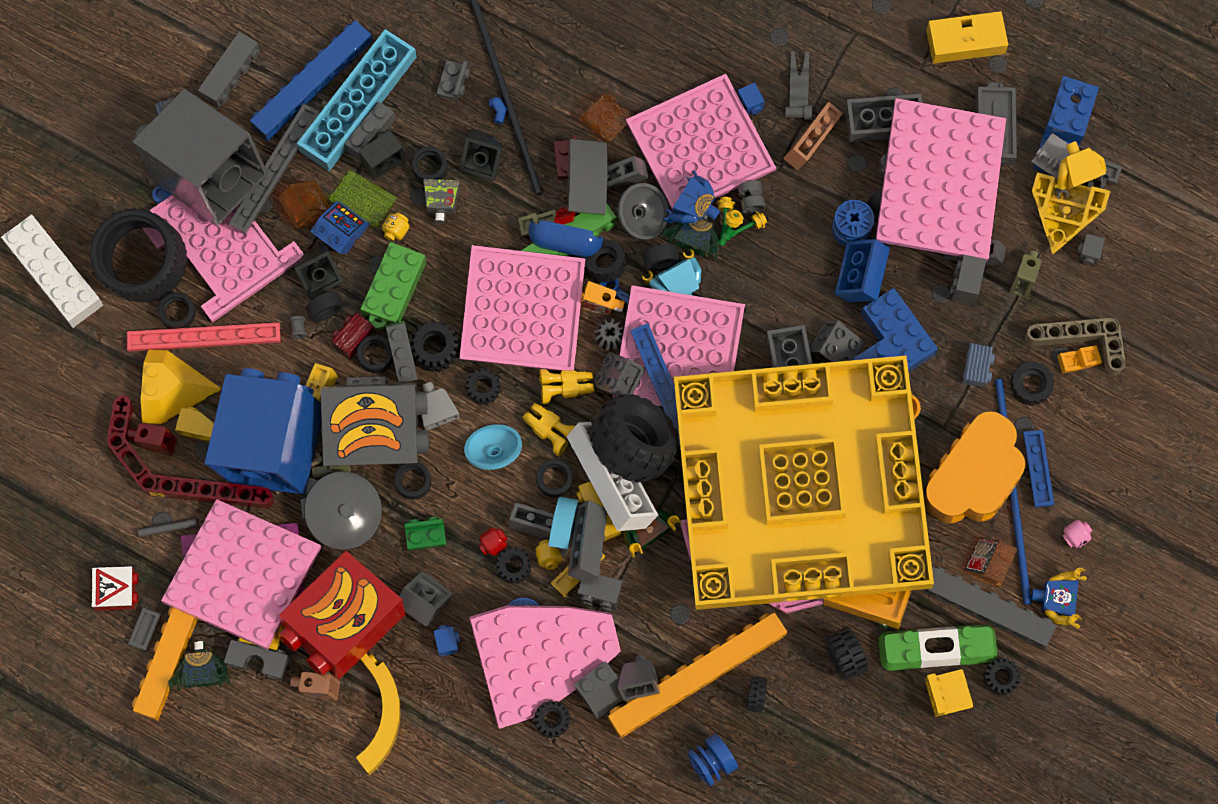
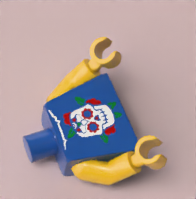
[1031,567,1087,629]

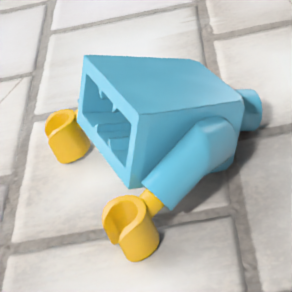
[642,249,702,296]

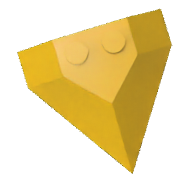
[1032,173,1111,254]
[141,349,222,425]

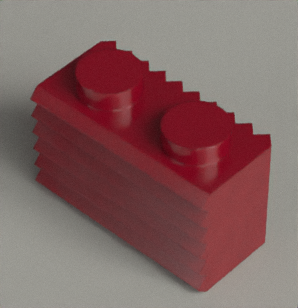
[331,312,375,358]

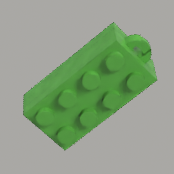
[361,242,427,329]

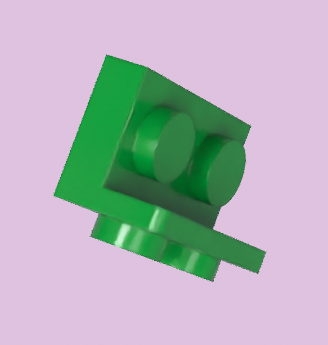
[404,517,447,551]

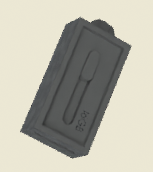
[975,82,1017,166]

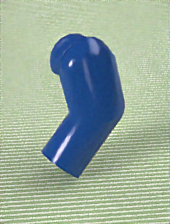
[489,97,506,124]

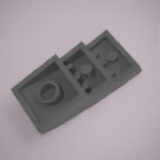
[567,139,607,215]

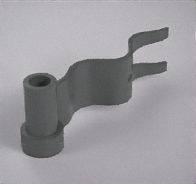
[786,51,812,120]

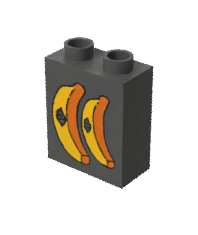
[321,383,429,466]

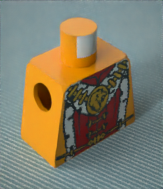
[580,281,625,315]

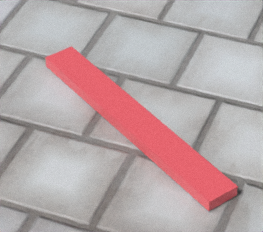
[127,323,281,352]

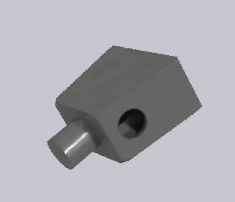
[617,655,660,701]

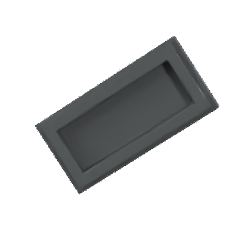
[128,608,162,652]

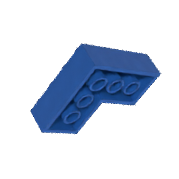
[853,288,938,372]

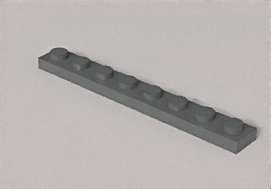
[229,104,320,235]

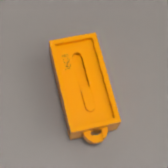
[824,590,911,629]

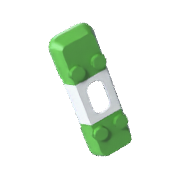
[878,624,997,671]

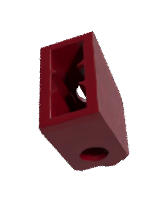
[128,423,178,456]

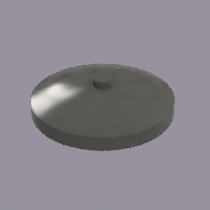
[303,472,382,550]

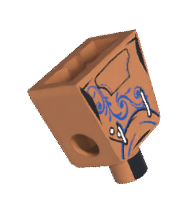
[291,672,340,701]

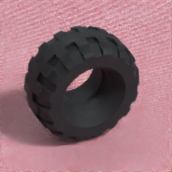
[589,394,679,482]

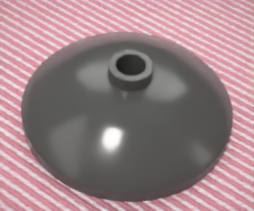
[618,183,669,240]

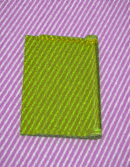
[329,170,397,228]

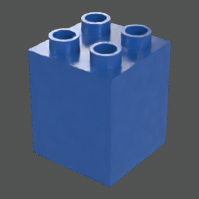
[205,368,322,495]

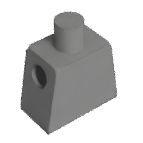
[422,382,460,430]

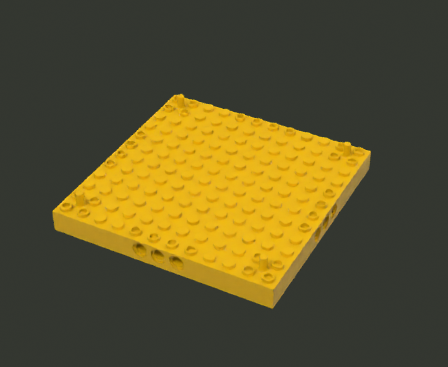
[674,356,934,610]

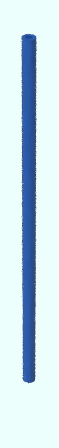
[995,379,1032,605]

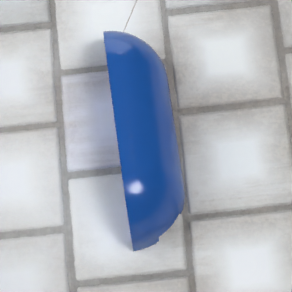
[528,220,603,257]

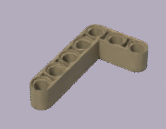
[1024,318,1125,376]

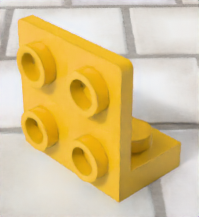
[924,669,973,717]

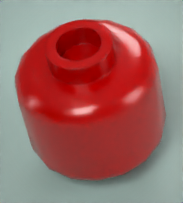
[479,527,508,556]

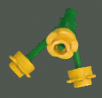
[716,197,767,246]

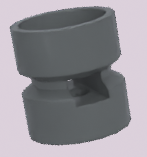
[737,180,766,214]

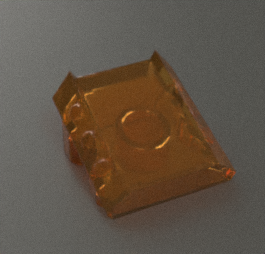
[580,92,632,143]

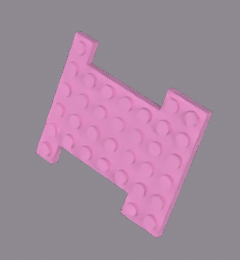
[142,195,304,323]

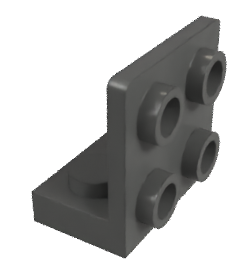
[809,320,864,362]
[593,352,645,396]

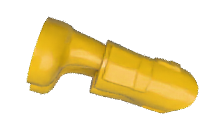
[539,369,594,404]
[522,403,575,456]

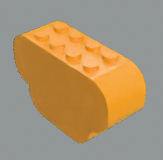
[924,412,1025,524]

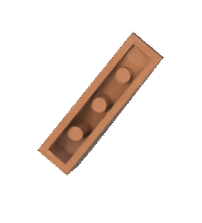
[783,102,843,170]

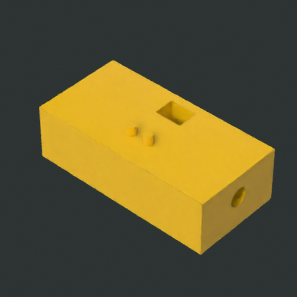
[926,11,1008,64]

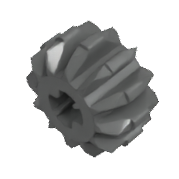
[594,318,624,351]

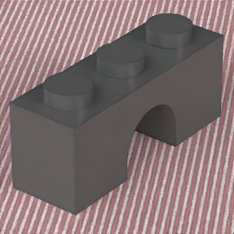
[344,102,395,162]
[386,321,418,383]
[224,638,290,681]

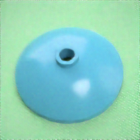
[464,425,522,470]

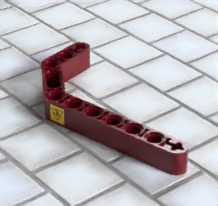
[107,395,274,509]

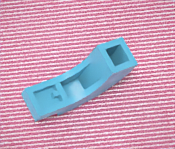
[548,497,579,549]

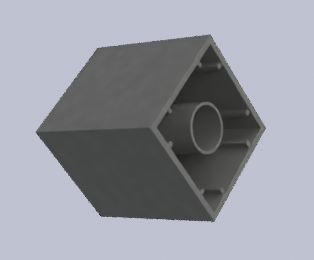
[132,89,268,226]

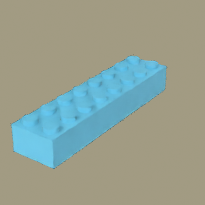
[297,29,417,171]

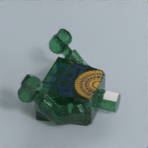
[662,215,719,259]
[168,641,231,691]

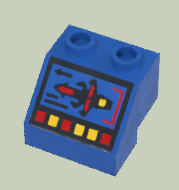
[310,201,370,254]

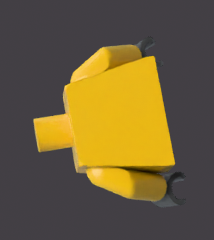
[1054,141,1110,199]

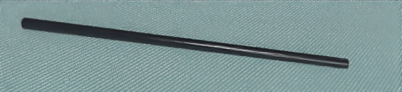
[470,0,543,195]

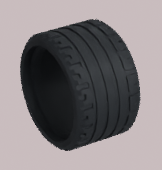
[89,208,187,303]

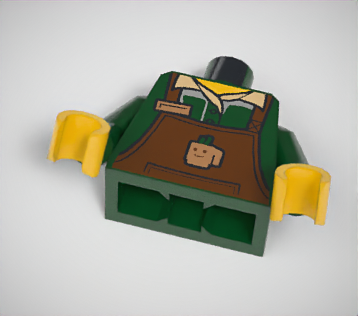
[623,507,682,558]

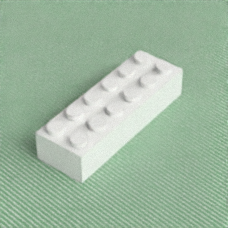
[1,214,103,328]
[567,422,658,531]

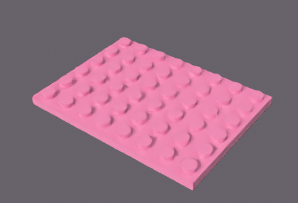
[876,98,1006,261]

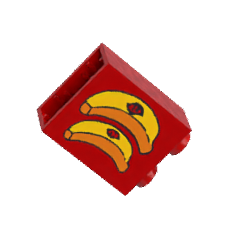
[278,551,405,680]

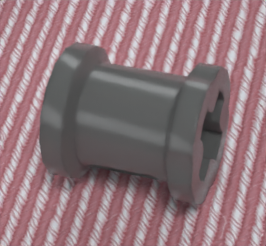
[289,316,307,339]

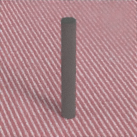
[138,519,197,537]

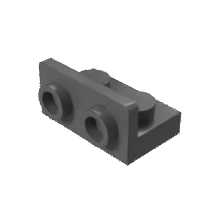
[437,60,471,101]

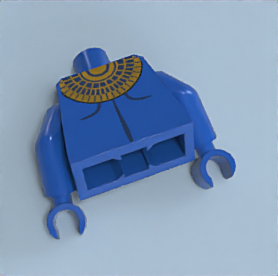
[662,170,720,223]

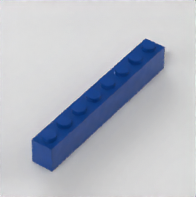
[250,20,373,141]

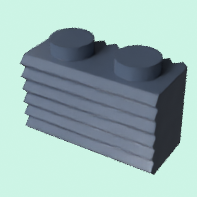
[962,343,995,388]

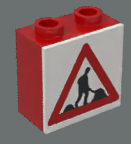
[92,567,139,611]

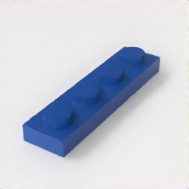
[1023,430,1054,508]

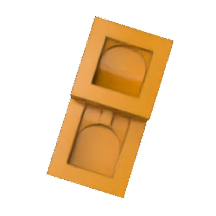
[1057,345,1102,374]

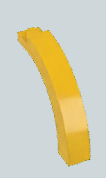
[356,653,401,776]

